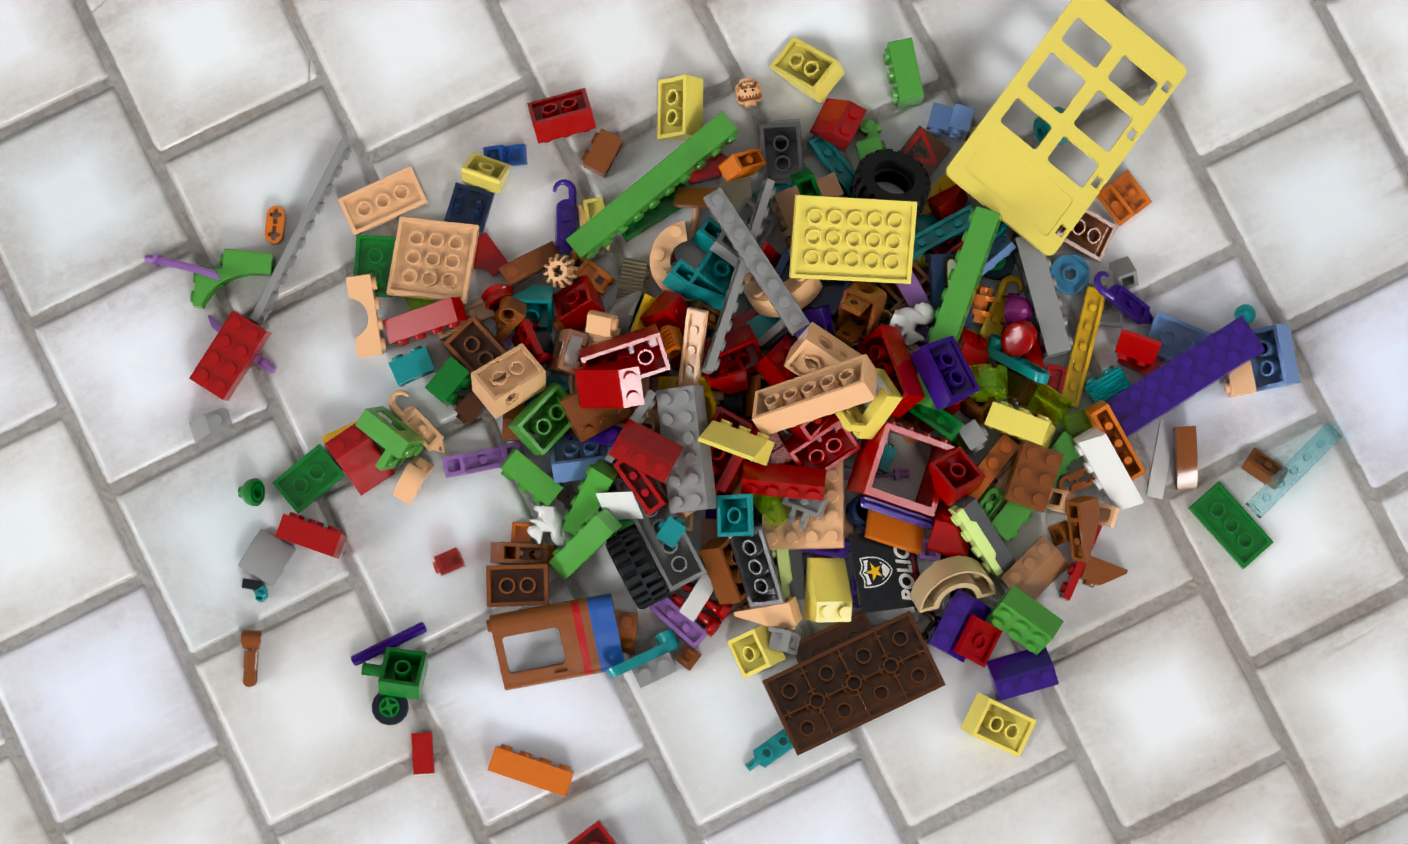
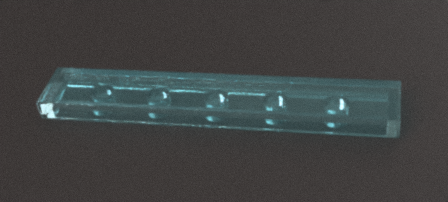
[1245,422,1343,519]

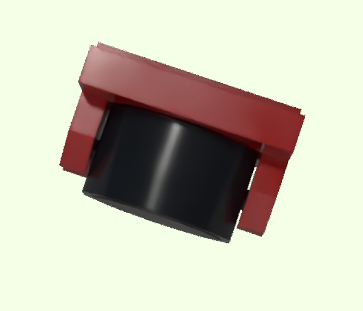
[512,318,553,366]

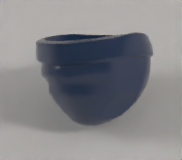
[846,495,868,527]

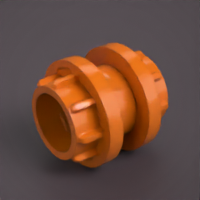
[972,285,995,324]

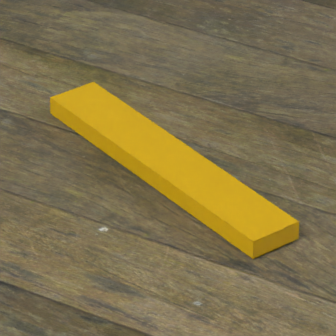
[1059,286,1105,409]

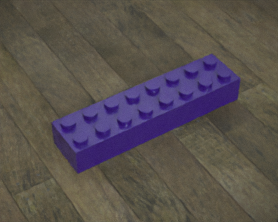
[1106,316,1265,438]

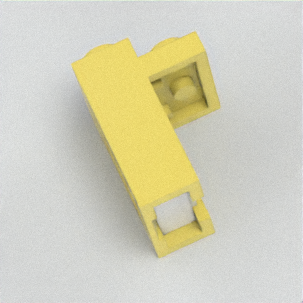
[834,368,903,439]

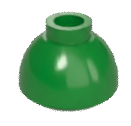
[238,478,265,506]

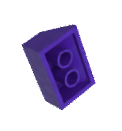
[910,336,981,410]
[927,589,992,663]
[987,646,1059,701]

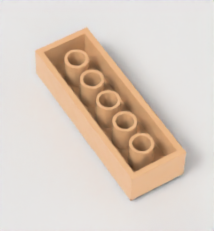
[752,354,877,435]

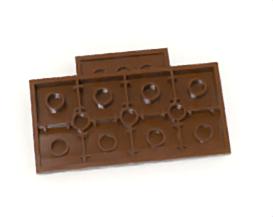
[762,611,946,756]

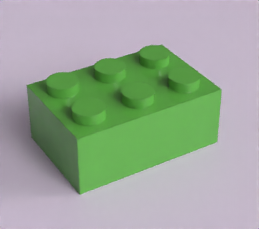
[883,37,924,109]
[508,383,571,456]
[987,585,1064,655]

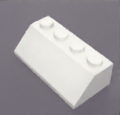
[1073,427,1144,510]

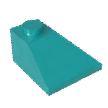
[513,285,554,333]
[717,494,754,537]

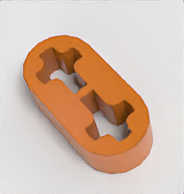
[265,206,286,245]
[1057,468,1094,493]

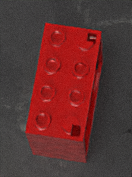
[846,419,956,517]

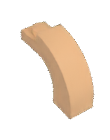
[1046,488,1119,528]

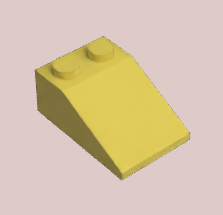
[769,36,845,103]
[803,557,852,622]
[960,692,1036,757]

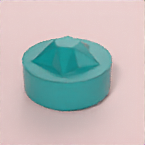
[1234,304,1256,324]

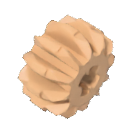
[543,254,578,288]

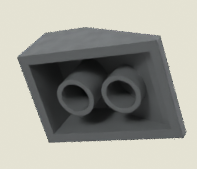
[759,119,804,184]

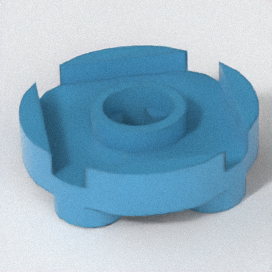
[1050,254,1090,295]

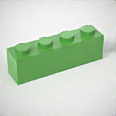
[562,459,619,536]
[549,508,622,580]

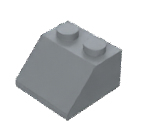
[606,291,642,335]

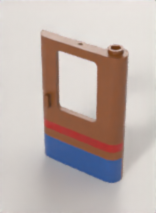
[486,593,625,691]

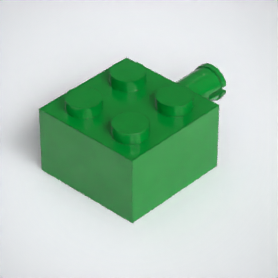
[361,647,428,700]

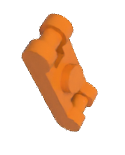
[569,250,615,296]

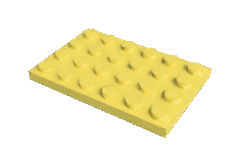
[789,194,917,284]

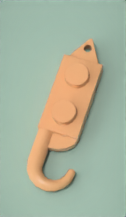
[389,390,446,453]

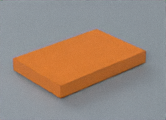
[865,509,924,555]

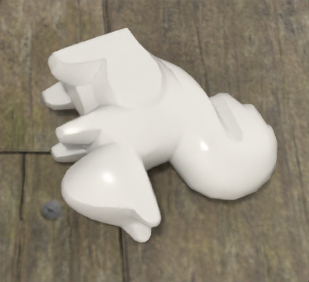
[889,302,935,345]
[527,506,572,546]

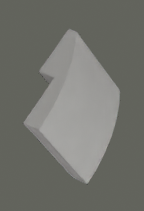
[238,529,296,587]

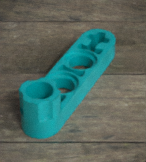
[987,333,1050,384]
[607,629,680,679]

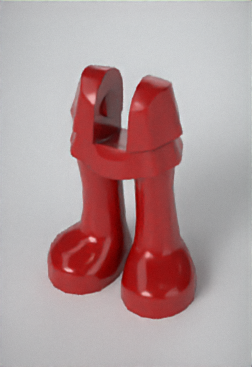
[671,583,733,637]

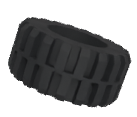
[850,149,931,219]
[605,527,670,609]

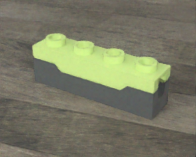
[948,495,1016,576]
[772,549,806,600]

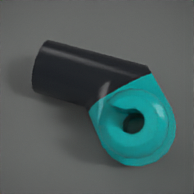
[242,578,268,602]

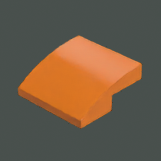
[1097,170,1152,227]

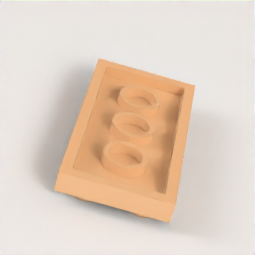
[338,166,428,236]

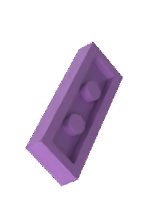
[649,598,708,649]

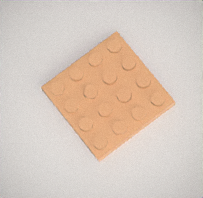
[386,217,480,304]

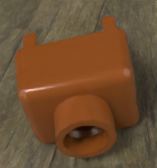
[835,281,887,347]

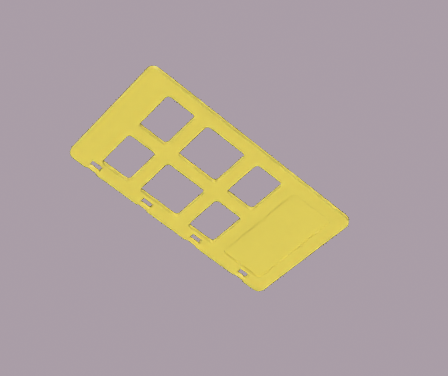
[946,0,1186,256]

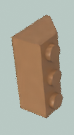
[998,535,1069,600]

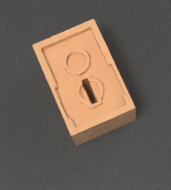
[784,322,862,376]
[471,343,546,419]

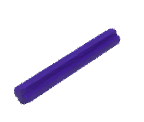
[860,495,934,529]
[351,622,427,666]

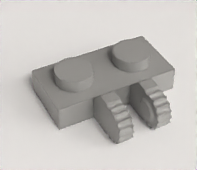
[782,497,828,530]

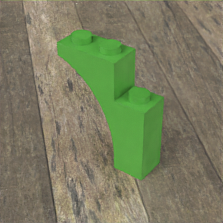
[190,249,276,309]

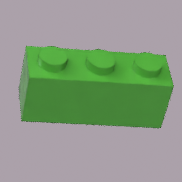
[499,448,563,506]

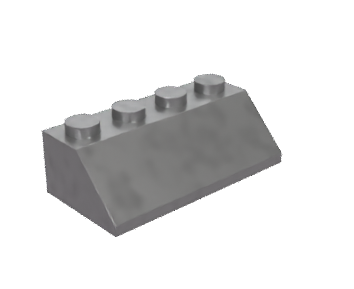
[729,520,786,607]

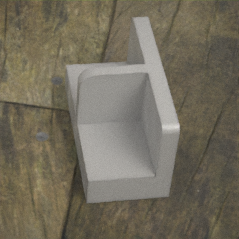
[768,626,801,655]

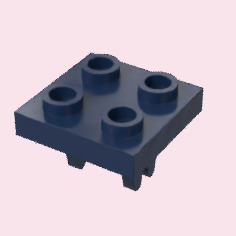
[444,182,495,233]

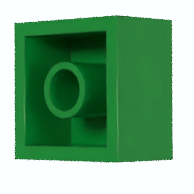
[425,357,472,407]

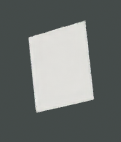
[595,491,643,520]

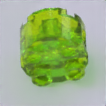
[969,364,1008,402]

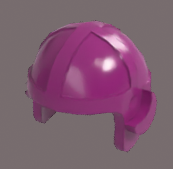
[1001,292,1033,328]

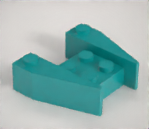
[662,216,738,310]

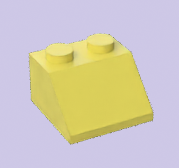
[461,152,511,194]
[727,625,786,678]

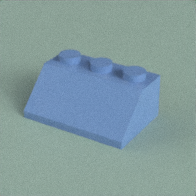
[1251,323,1301,392]
[550,436,614,483]

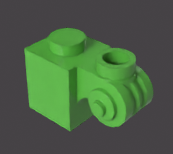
[855,119,886,161]

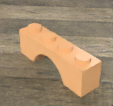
[346,273,387,358]

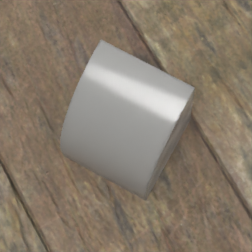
[1109,256,1139,289]

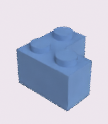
[926,102,975,141]

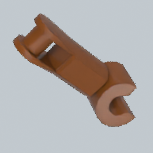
[241,630,262,687]

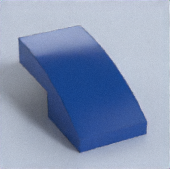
[483,144,528,166]

